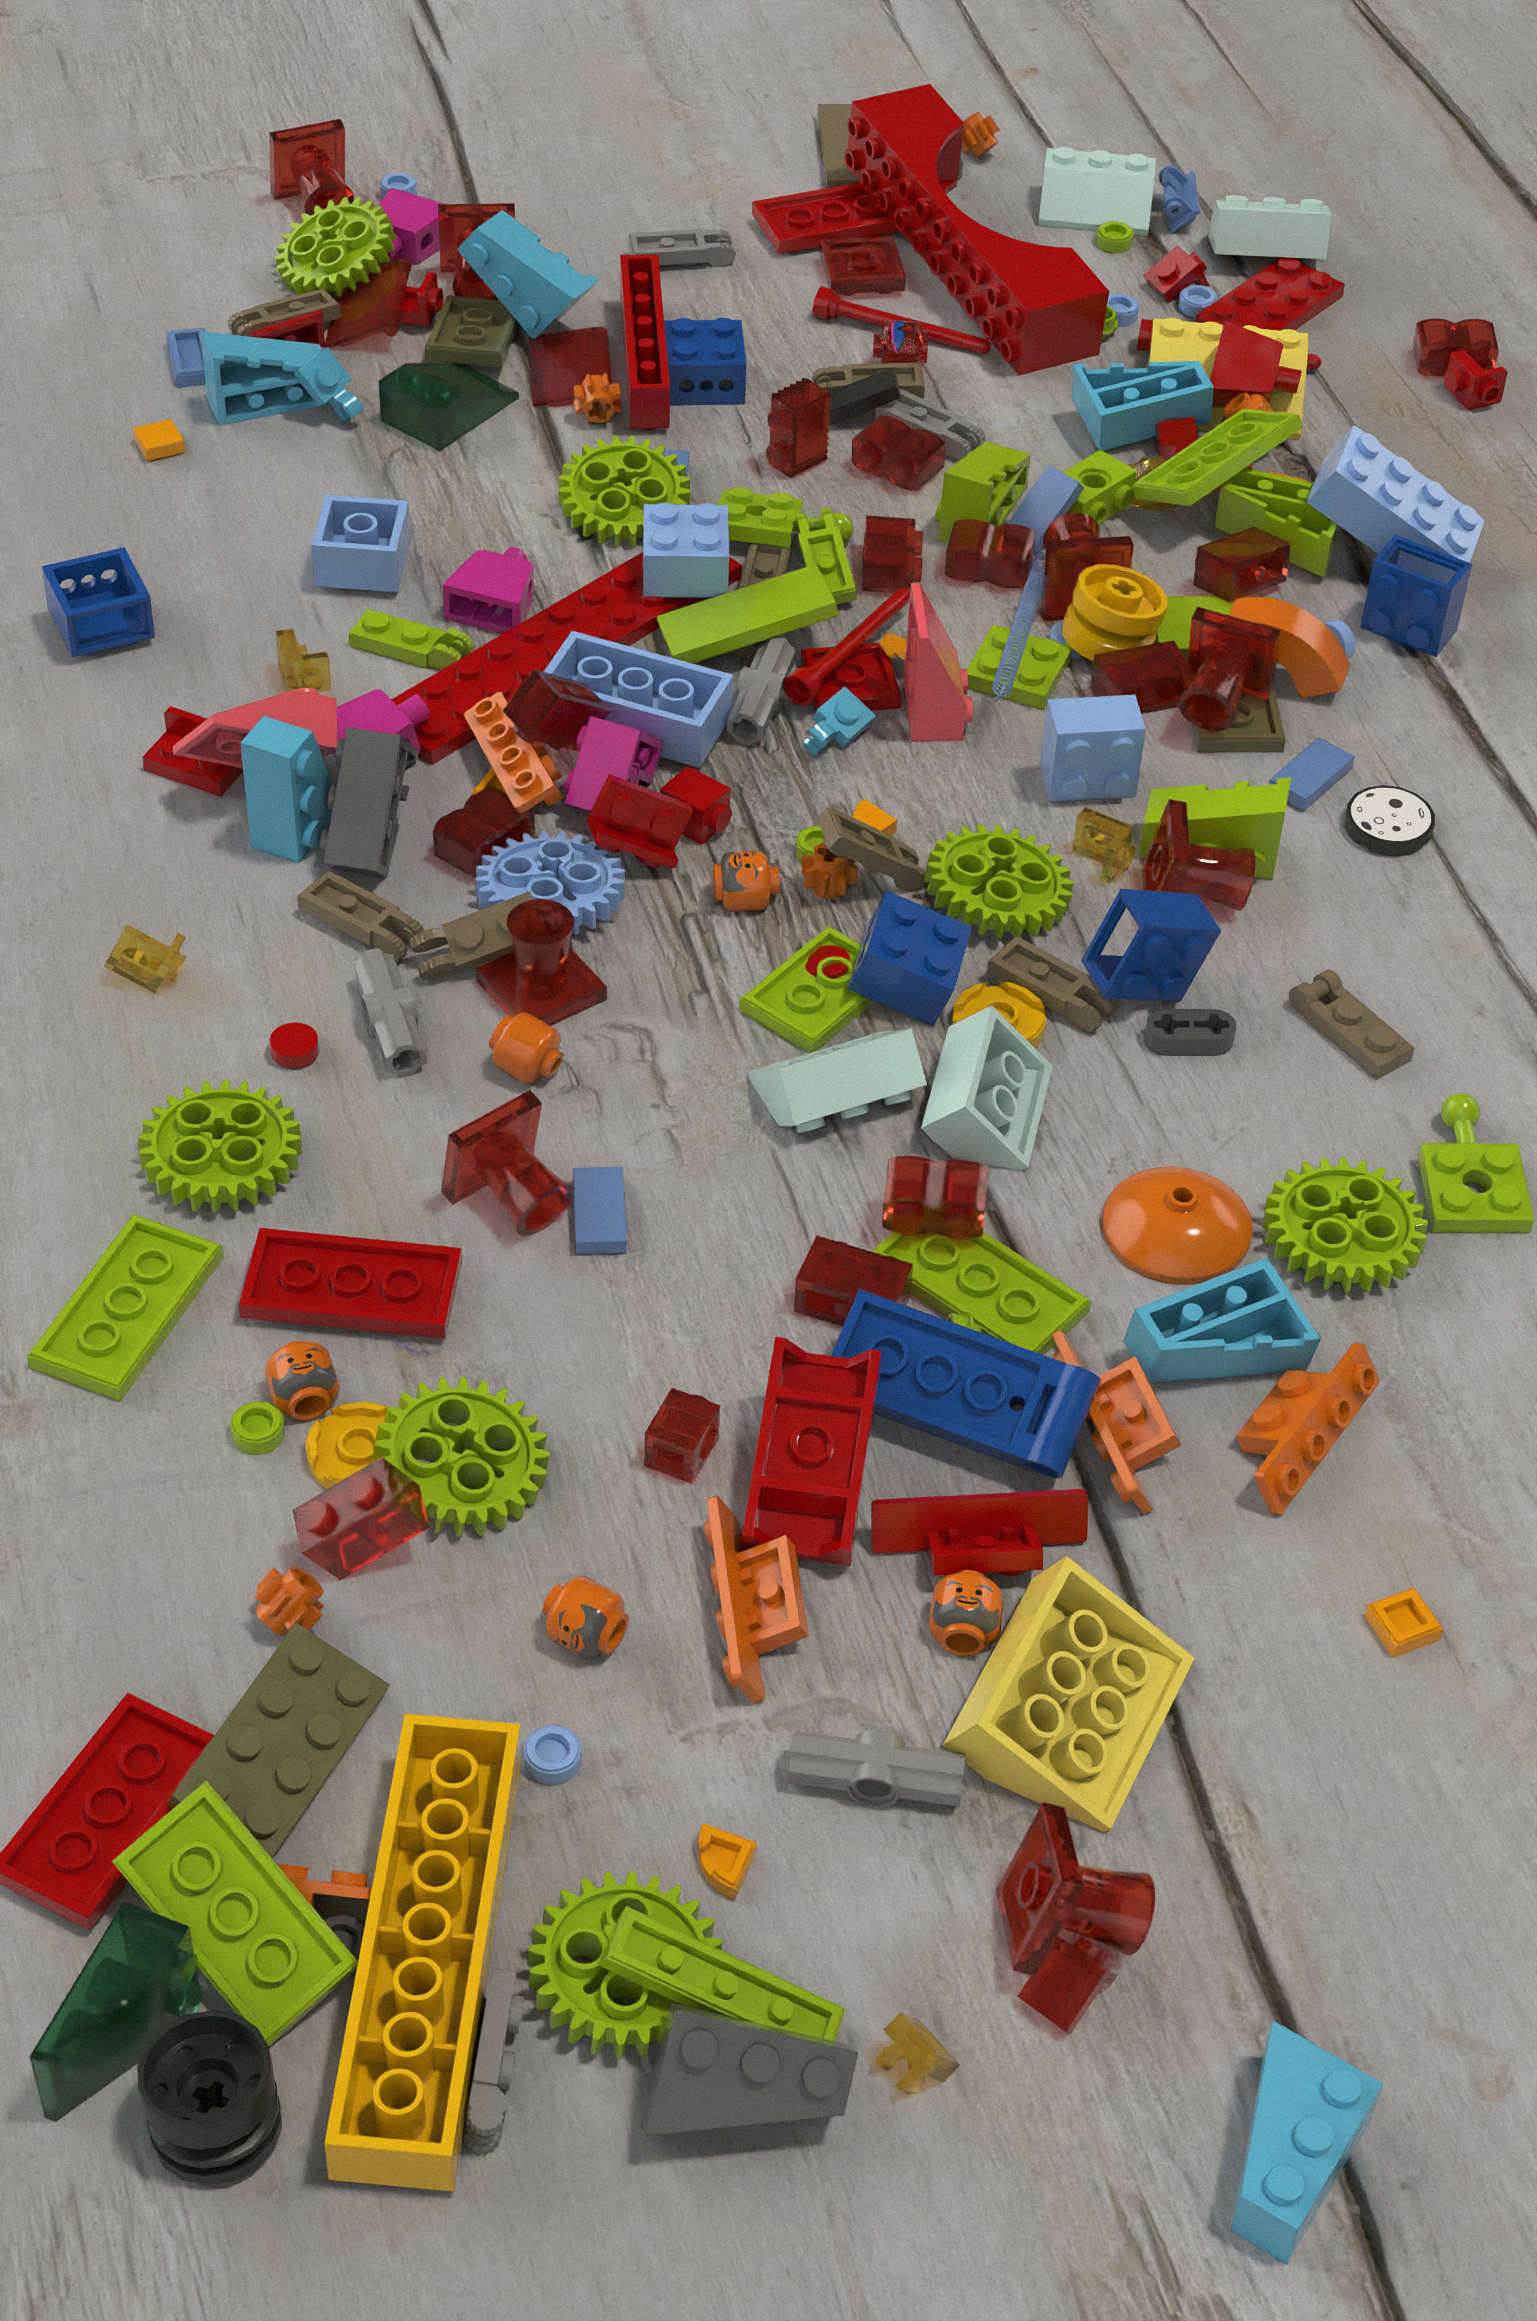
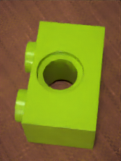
[1059,450,1137,537]

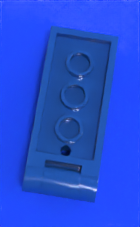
[831,1289,1101,1479]

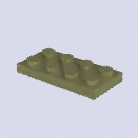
[167,1622,390,1859]

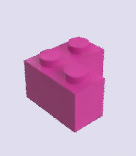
[564,716,664,812]

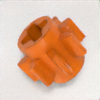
[961,111,1000,158]
[573,373,622,424]
[801,842,858,899]
[254,1566,324,1636]

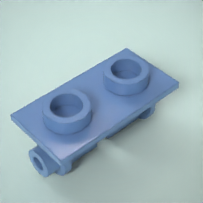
[1159,165,1201,234]

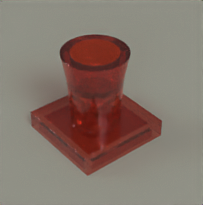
[269,119,354,216]
[438,203,515,300]
[1041,513,1134,621]
[1178,606,1280,731]
[1142,799,1255,911]
[476,899,607,1026]
[441,1090,574,1236]
[995,1802,1155,1976]

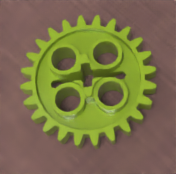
[274,197,396,297]
[558,435,691,547]
[924,823,1074,939]
[138,1079,302,1213]
[1262,1157,1428,1293]
[373,1376,550,1537]
[527,1871,723,2059]

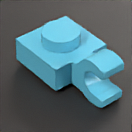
[294,347,364,422]
[802,686,876,756]

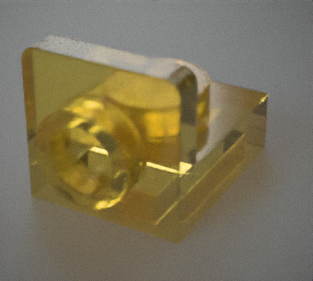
[276,629,331,692]

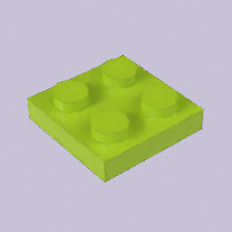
[967,625,1072,710]

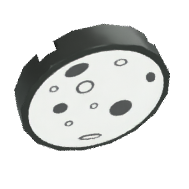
[1344,785,1435,856]

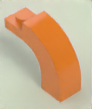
[1193,597,1350,698]

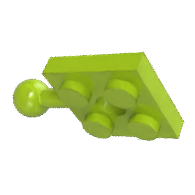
[717,487,854,548]
[1418,1093,1534,1233]

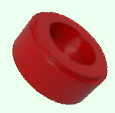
[805,945,851,979]
[269,1022,319,1068]

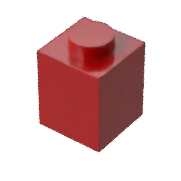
[660,766,732,845]

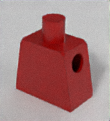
[1210,321,1302,408]

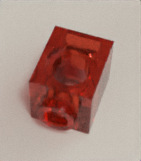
[644,1388,720,1484]

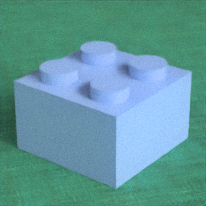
[312,495,411,593]
[643,503,729,598]
[1040,695,1146,802]

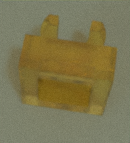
[876,2012,960,2094]

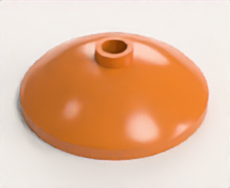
[1102,1166,1253,1285]

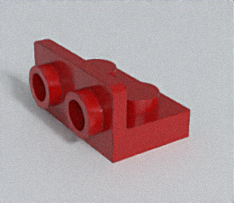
[143,706,243,797]
[586,774,693,868]

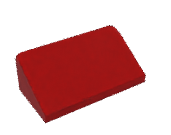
[249,310,325,347]

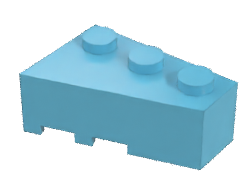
[457,210,599,340]
[200,331,330,425]
[1072,361,1214,451]
[240,716,333,863]
[1123,1258,1321,1382]
[1231,2021,1383,2265]

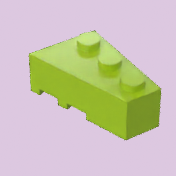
[935,441,1031,553]
[1214,468,1343,578]
[1139,777,1292,880]

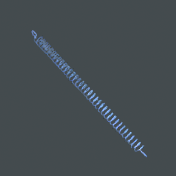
[992,550,1052,701]

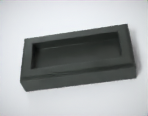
[819,367,901,426]

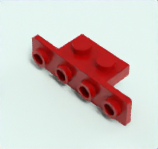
[871,1489,1088,1577]

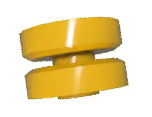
[1062,564,1167,667]

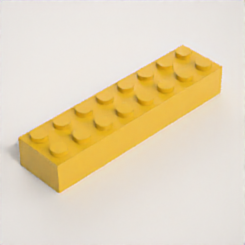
[324,1713,522,2192]

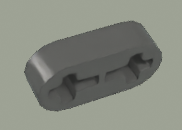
[1144,1009,1236,1056]

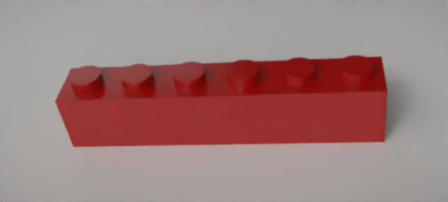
[620,255,670,430]

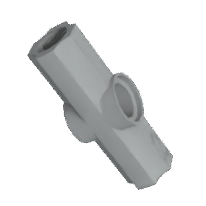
[727,636,796,746]
[353,948,427,1077]
[787,1730,966,1807]

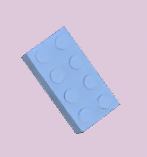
[1307,425,1485,584]
[537,631,734,768]

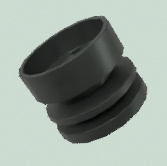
[137,2010,282,2185]

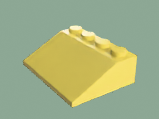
[1147,318,1308,440]
[943,1556,1195,1833]

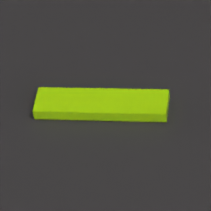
[600,1906,846,2041]

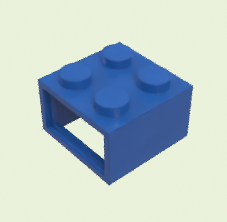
[664,318,747,405]
[1360,535,1472,657]
[41,547,155,657]
[1081,889,1221,1002]
[847,890,972,1026]

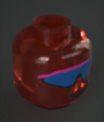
[873,320,928,365]

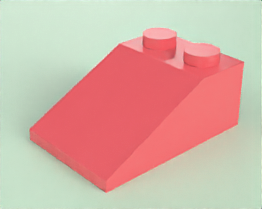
[903,583,973,742]
[173,688,337,768]

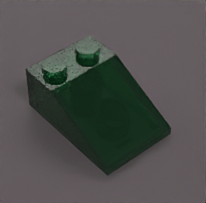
[378,363,519,451]
[29,1901,203,2122]

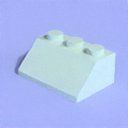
[1038,147,1156,236]
[1208,195,1332,259]
[921,1005,1053,1171]
[748,1028,927,1133]

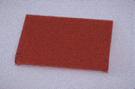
[324,258,412,348]
[528,326,613,407]

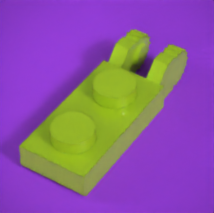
[795,506,857,604]
[348,609,474,670]

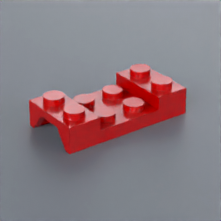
[742,1337,881,1566]

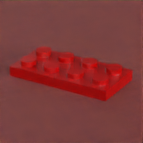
[752,182,899,254]
[1195,257,1345,331]
[238,1228,462,1339]
[0,1692,214,1931]

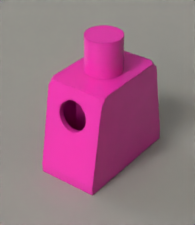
[378,188,455,265]
[443,547,534,633]
[331,689,430,757]

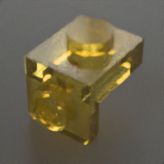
[1072,807,1135,884]
[104,924,186,994]

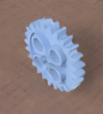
[475,831,625,937]

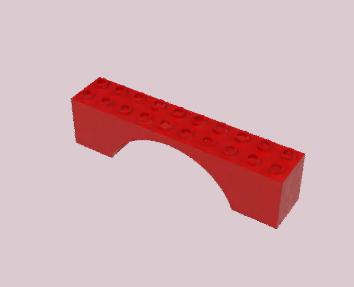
[844,84,1109,376]

